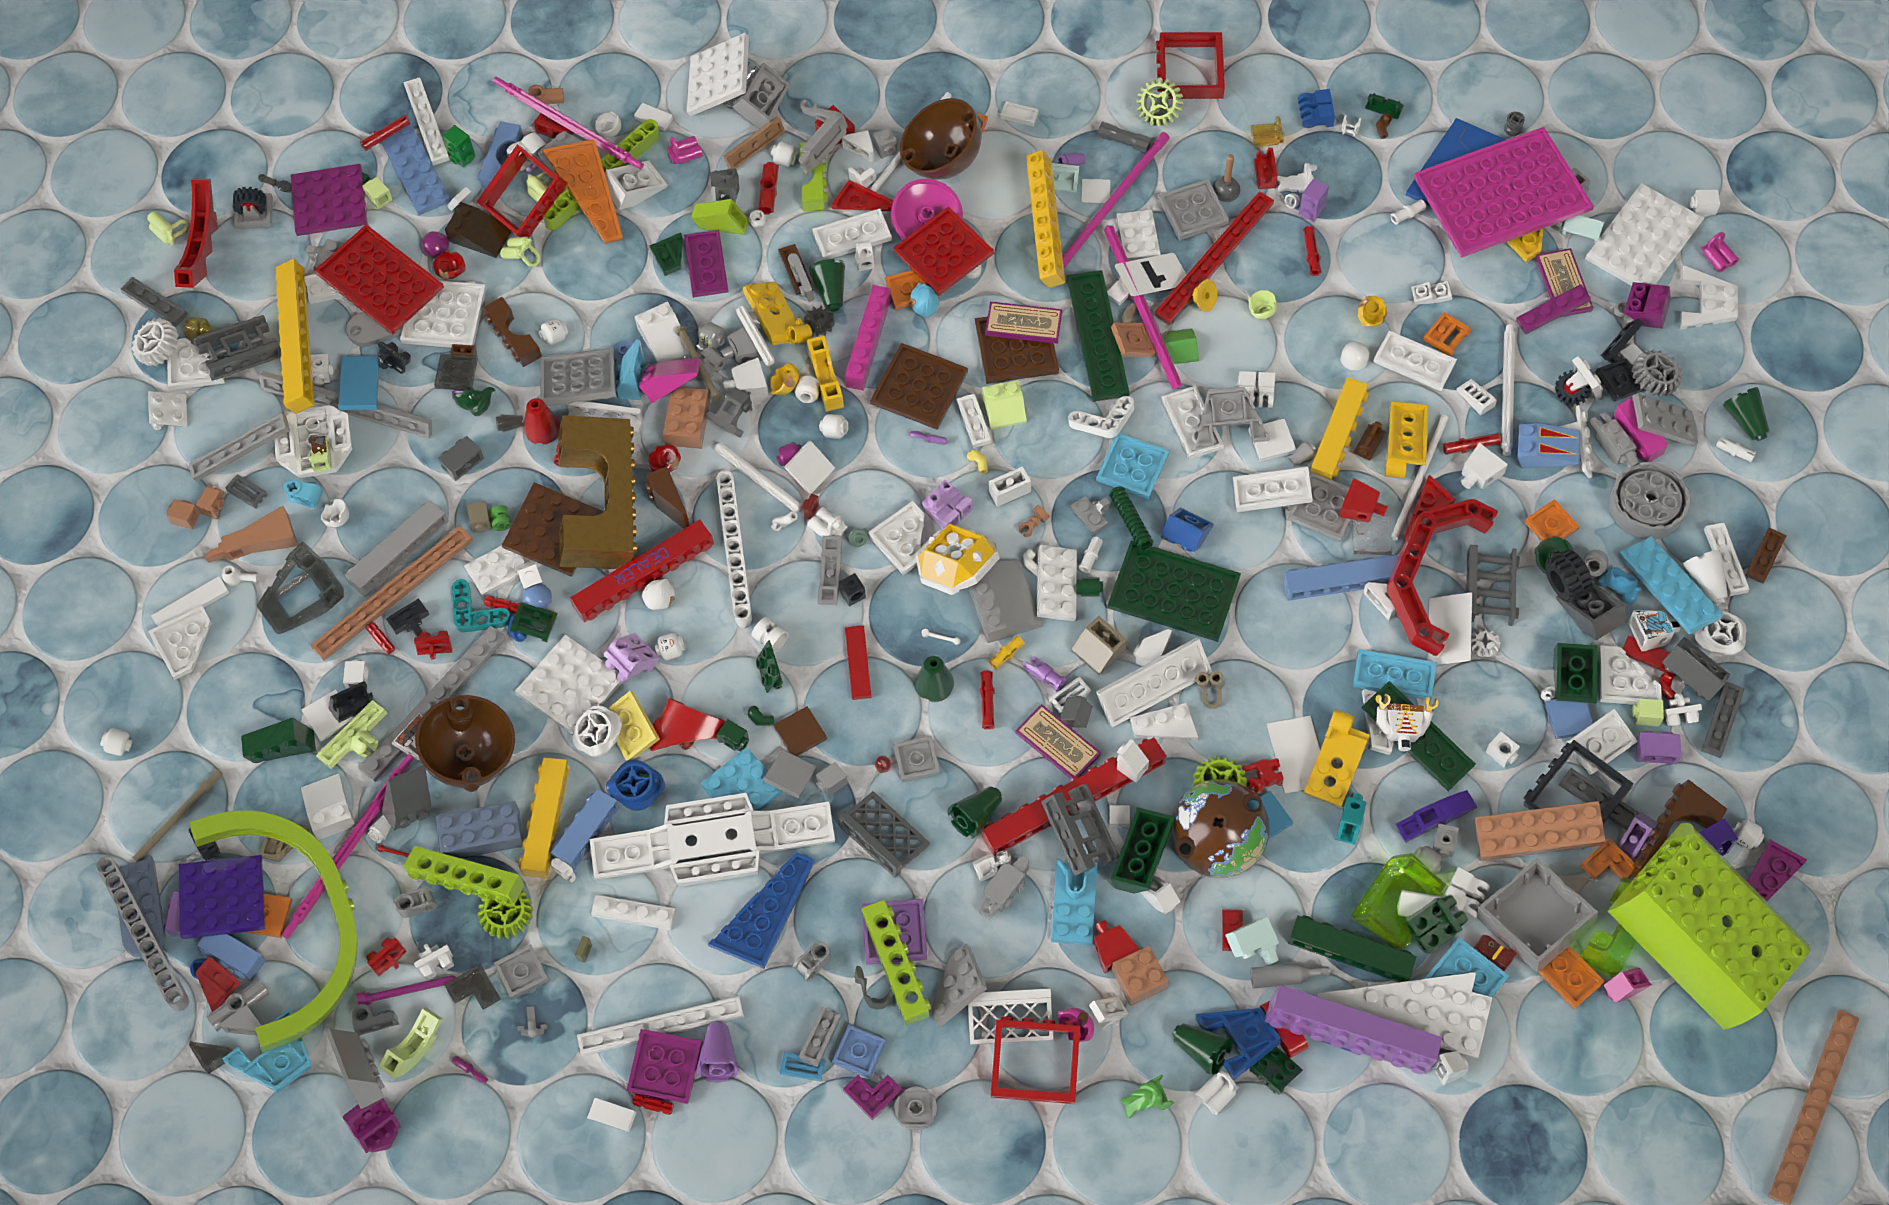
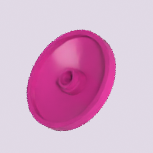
[891,179,963,240]

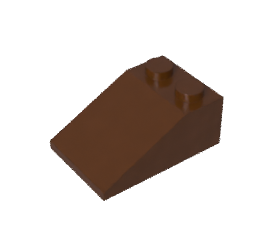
[644,467,689,529]

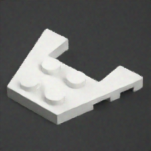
[1680,266,1738,329]

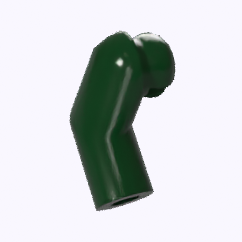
[747,706,774,726]

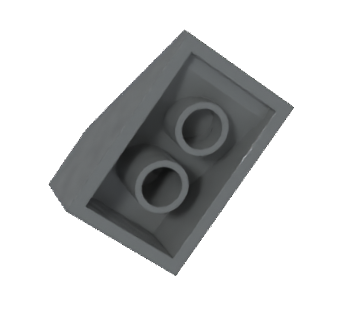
[1556,583,1627,640]
[382,765,431,831]

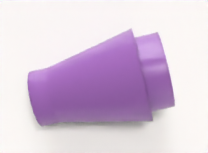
[1058,153,1085,166]

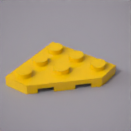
[1506,228,1543,263]

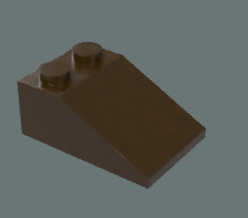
[445,202,512,258]

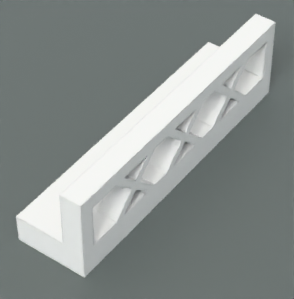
[567,401,643,436]

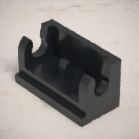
[328,681,373,723]

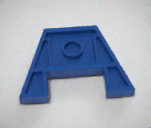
[1196,1008,1280,1080]

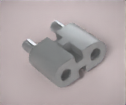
[683,343,726,382]

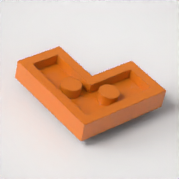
[1579,838,1634,882]

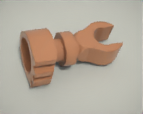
[1019,505,1050,537]

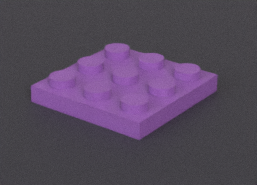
[862,899,927,965]

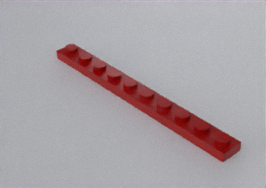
[1155,191,1274,324]

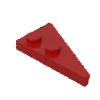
[831,180,894,211]
[1404,475,1456,540]

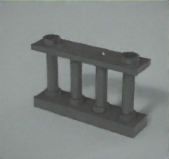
[1466,545,1520,626]

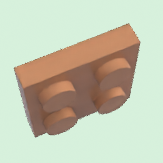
[1111,322,1156,357]

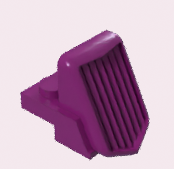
[343,1098,401,1153]

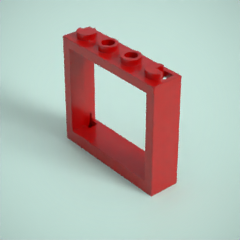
[1156,32,1225,99]
[476,144,568,238]
[991,1016,1080,1104]

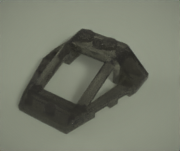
[257,542,344,634]

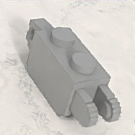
[1590,412,1639,467]
[979,856,1029,920]

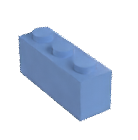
[197,934,266,981]

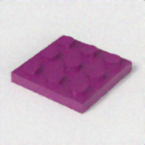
[626,1029,703,1104]

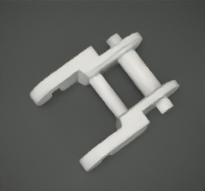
[1341,114,1362,137]
[551,858,576,883]

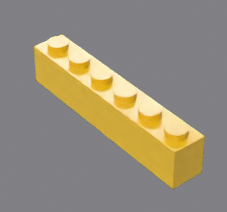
[1310,377,1370,480]
[519,757,570,878]

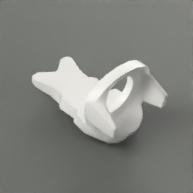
[1277,163,1317,193]

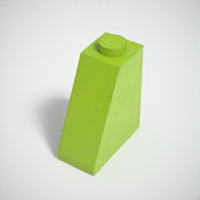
[691,199,749,235]

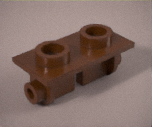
[1353,421,1386,461]

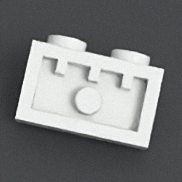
[304,274,344,304]

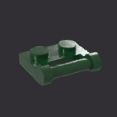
[510,602,558,643]

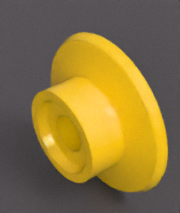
[1193,279,1217,312]

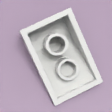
[605,161,668,210]
[635,301,690,362]
[301,773,356,840]

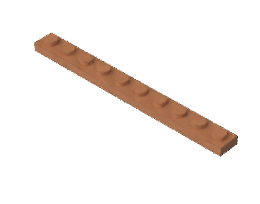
[310,526,473,661]
[1768,1009,1859,1205]

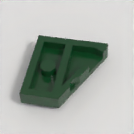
[650,232,683,276]

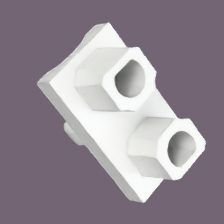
[1663,693,1702,726]
[414,944,454,980]

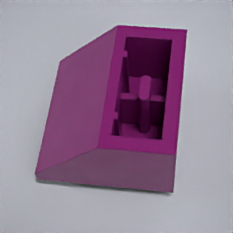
[1624,282,1671,329]

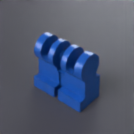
[1297,89,1335,128]

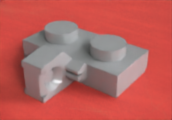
[306,239,344,270]
[1070,496,1110,535]

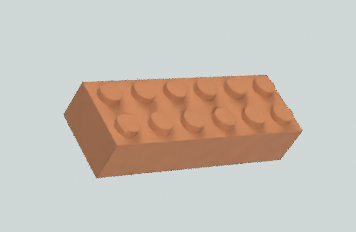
[1475,801,1606,861]

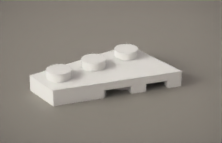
[1362,689,1394,755]
[1130,703,1198,741]

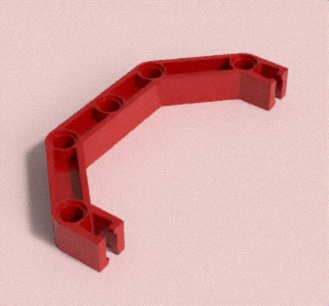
[1386,499,1498,657]

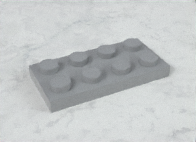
[1633,393,1698,447]

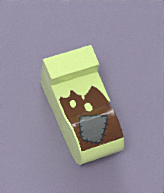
[310,436,331,472]

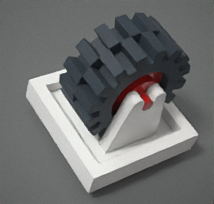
[1555,356,1603,407]

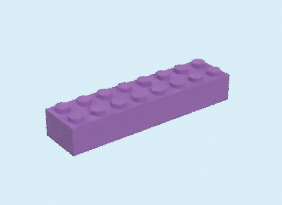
[1265,985,1442,1074]

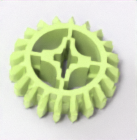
[1136,78,1184,126]

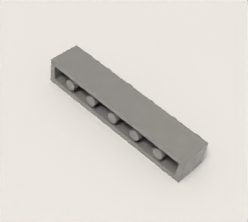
[345,500,449,597]

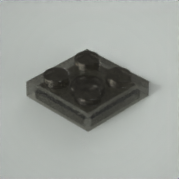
[434,354,478,391]

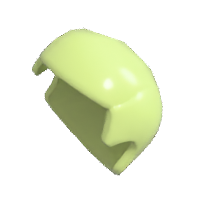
[1249,290,1277,319]

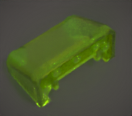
[1351,853,1446,949]
[1580,876,1636,977]

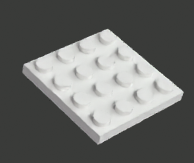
[687,33,749,116]
[400,281,487,348]
[515,635,622,735]

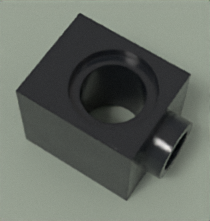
[839,573,866,607]

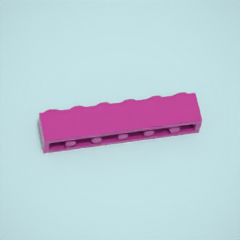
[845,285,891,391]

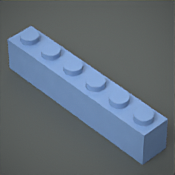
[1283,554,1399,601]

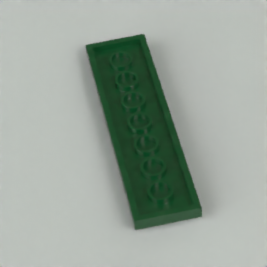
[1067,270,1130,402]

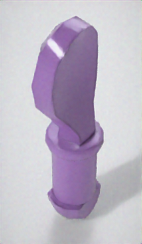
[909,431,948,445]

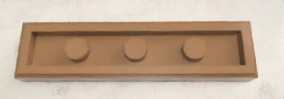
[723,116,785,169]

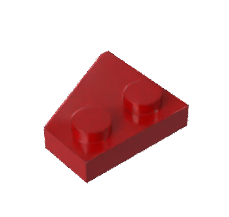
[195,956,241,1012]

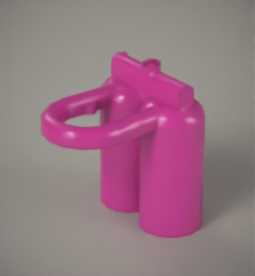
[667,136,703,164]
[1701,232,1739,273]

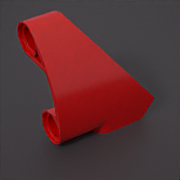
[649,698,725,751]

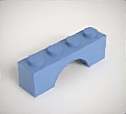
[478,121,523,189]

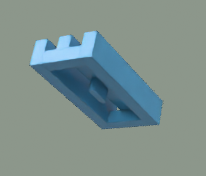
[780,1052,825,1082]

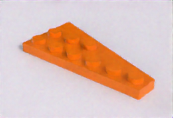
[542,139,623,244]

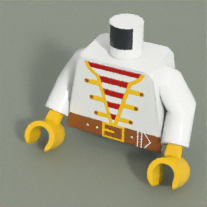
[1375,694,1438,751]

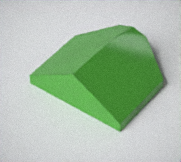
[1163,329,1199,364]

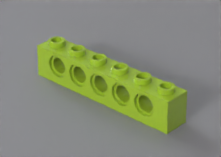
[403,846,525,905]
[861,900,931,1026]

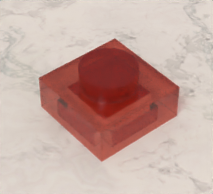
[802,493,819,519]

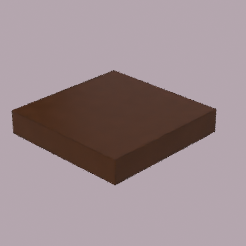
[773,706,827,757]

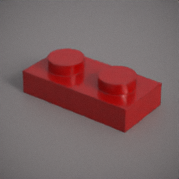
[1222,909,1243,951]

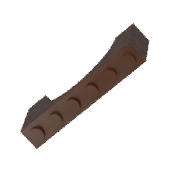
[1631,779,1727,878]

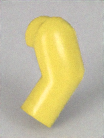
[967,449,988,474]

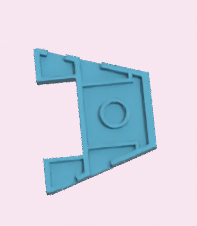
[222,1008,312,1093]

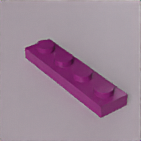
[1516,284,1591,334]

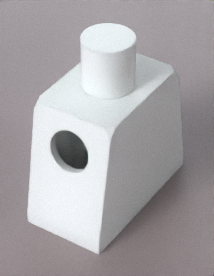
[723,358,768,398]
[1461,443,1508,489]

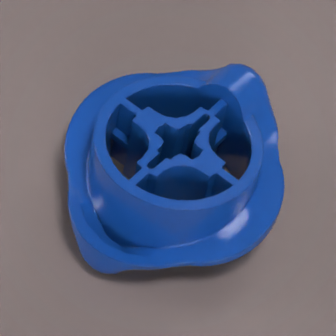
[606,760,665,811]

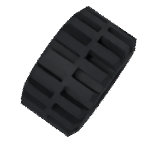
[1545,549,1593,603]

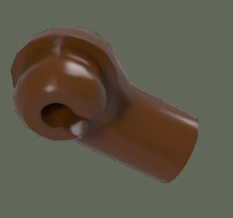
[1376,113,1392,139]

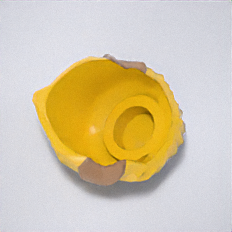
[1358,296,1388,327]
[770,363,799,396]

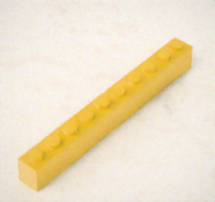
[275,258,314,414]

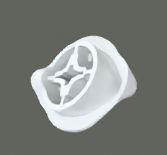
[1695,611,1747,655]
[572,705,622,757]

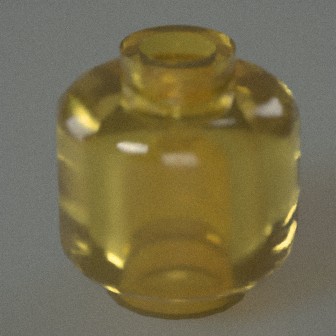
[183,317,211,341]

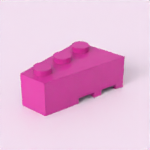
[1612,396,1668,462]

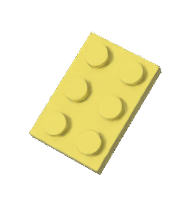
[602,691,660,761]

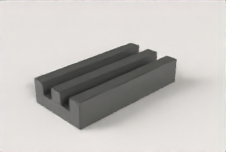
[225,474,268,509]

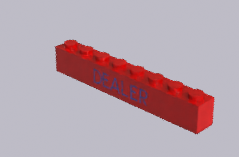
[570,519,714,623]

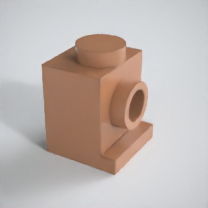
[196,486,225,519]

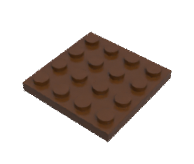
[975,316,1059,384]
[870,343,968,430]
[502,482,603,577]

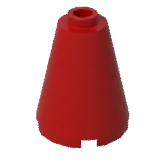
[524,398,561,445]

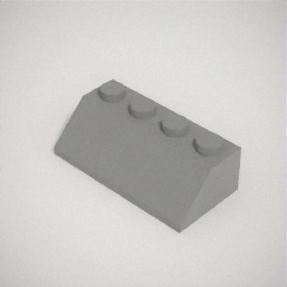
[326,1028,385,1109]

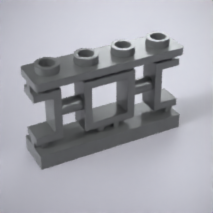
[194,315,281,381]
[1041,784,1119,876]

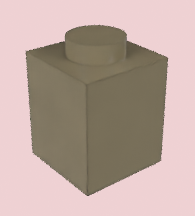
[467,501,492,533]

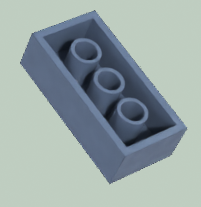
[436,801,523,858]

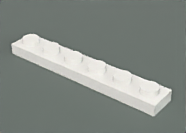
[403,77,450,166]

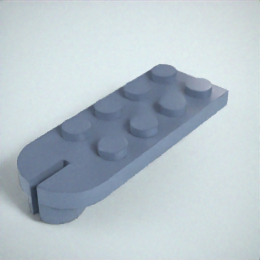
[115,858,166,960]

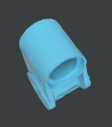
[284,479,323,508]

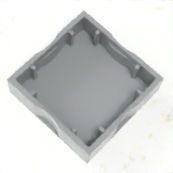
[1477,858,1598,973]

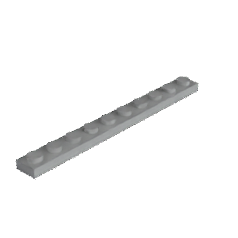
[260,371,432,438]
[359,626,506,782]

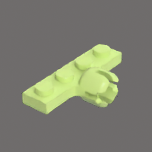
[316,700,388,769]

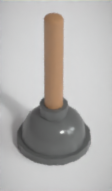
[1212,154,1240,202]

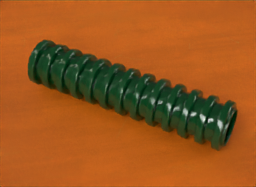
[1109,486,1154,551]

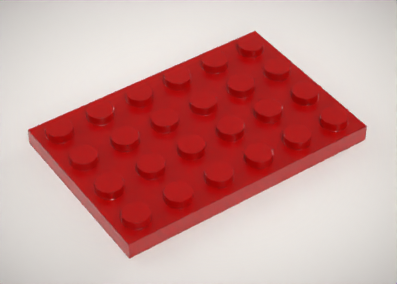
[314,224,444,335]

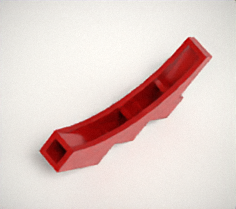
[174,178,218,288]

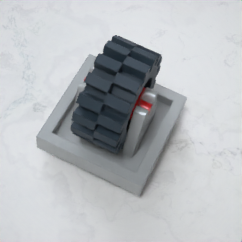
[232,187,273,229]

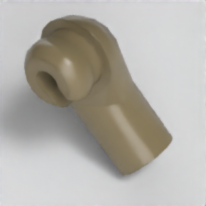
[1122,303,1138,323]

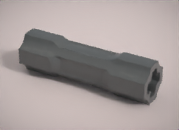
[1097,121,1152,153]

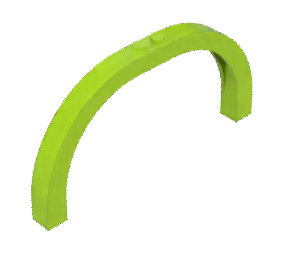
[189,811,358,1053]

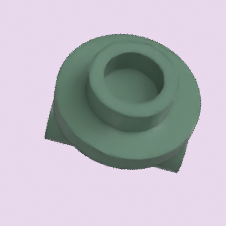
[846,528,868,547]

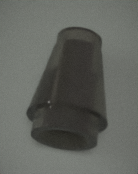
[496,414,524,433]

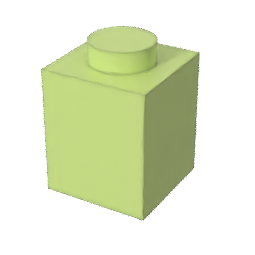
[363,177,392,209]
[1632,698,1664,726]

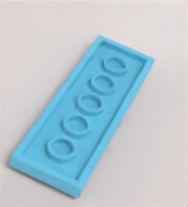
[1619,536,1723,635]

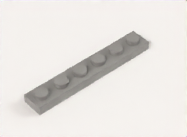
[189,413,290,482]

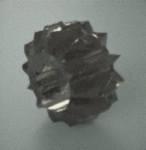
[804,305,835,337]

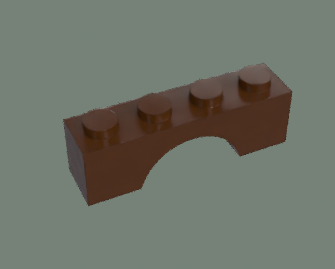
[483,297,542,367]

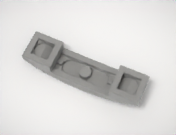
[818,536,842,605]

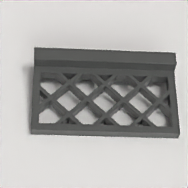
[838,791,930,878]

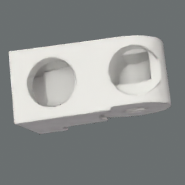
[855,240,875,271]

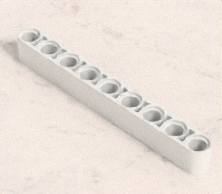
[717,470,752,628]

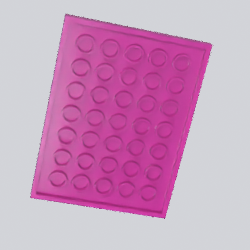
[1414,127,1594,258]

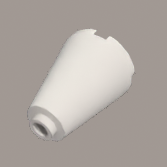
[1683,550,1728,606]

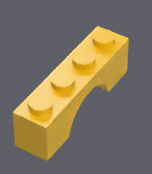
[807,335,844,412]

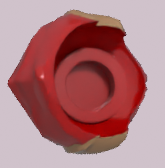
[433,250,466,280]
[648,444,681,472]

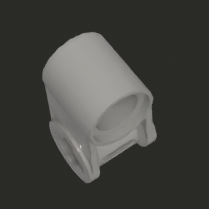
[395,886,437,918]
[793,941,831,981]

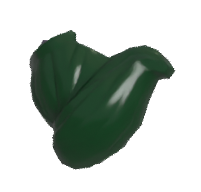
[451,387,495,416]

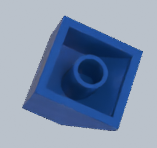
[1161,507,1214,552]

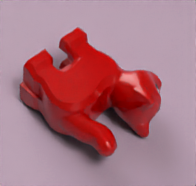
[1242,758,1284,794]

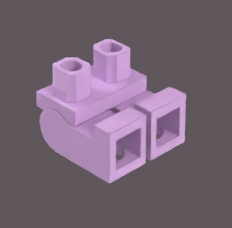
[922,480,973,529]
[604,633,660,683]

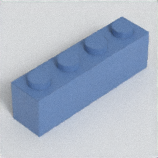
[551,789,620,871]

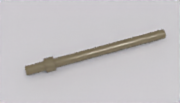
[132,769,223,862]

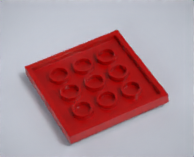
[893,206,995,296]

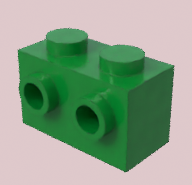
[442,125,476,168]

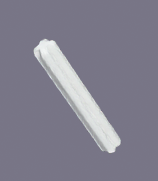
[736,306,775,366]

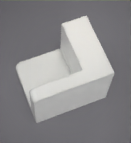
[848,167,876,188]

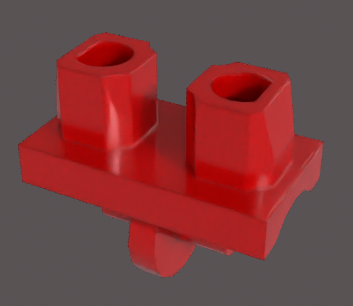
[414,631,453,660]
[366,937,407,976]

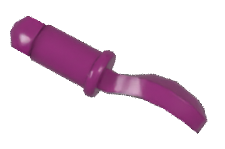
[451,1056,488,1083]

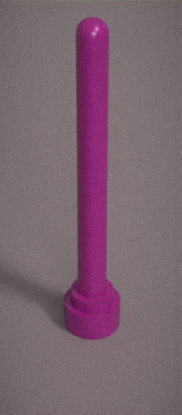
[356,975,457,1006]

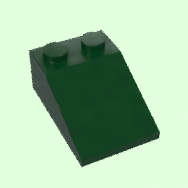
[1553,643,1598,704]

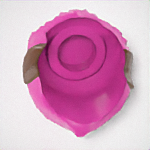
[1058,1008,1094,1042]

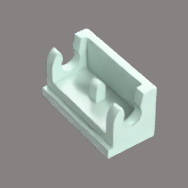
[1052,163,1079,192]
[1562,215,1604,243]

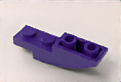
[1395,790,1477,843]

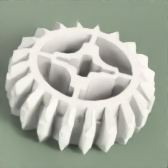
[132,318,179,366]

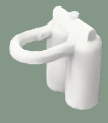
[807,507,848,538]
[1195,1071,1239,1115]

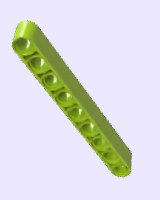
[543,119,660,230]

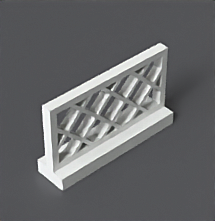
[968,989,1054,1045]

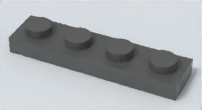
[120,277,188,327]
[1701,682,1745,758]
[1559,768,1639,830]

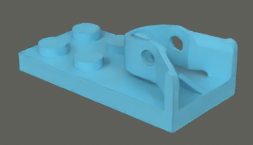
[1051,858,1098,945]

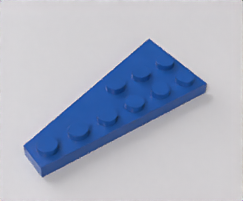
[708,852,815,969]

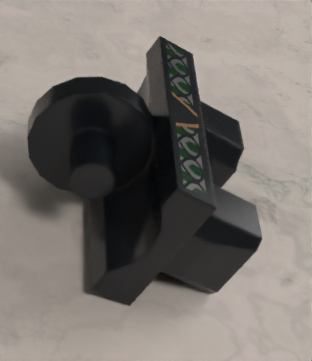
[377,342,411,374]

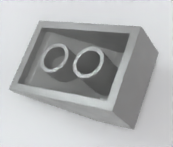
[733,63,791,129]

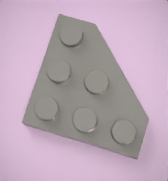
[931,943,987,1027]

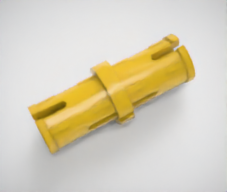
[988,635,1025,670]

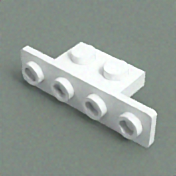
[1559,405,1594,478]

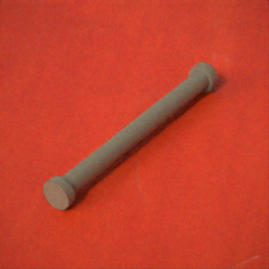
[676,326,722,401]

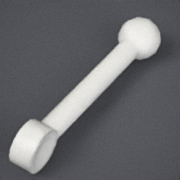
[921,629,961,645]

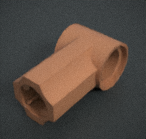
[528,85,564,104]

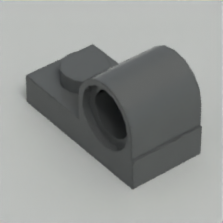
[352,1004,399,1036]

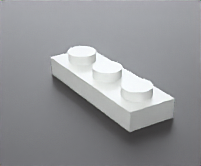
[957,394,991,448]

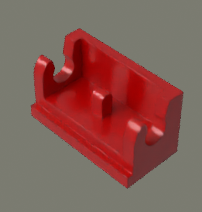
[534,113,574,139]
[1254,148,1278,189]

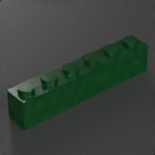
[1288,915,1417,982]

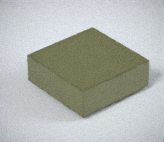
[575,936,592,963]

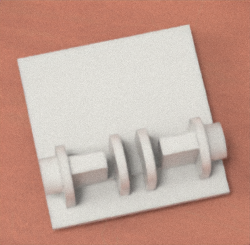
[148,391,187,430]

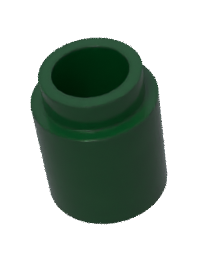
[1076,577,1103,597]

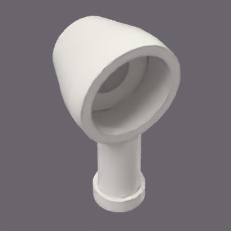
[222,565,259,586]

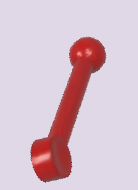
[377,845,410,857]

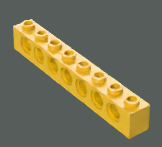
[1026,150,1065,288]

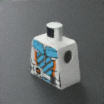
[1628,610,1680,652]

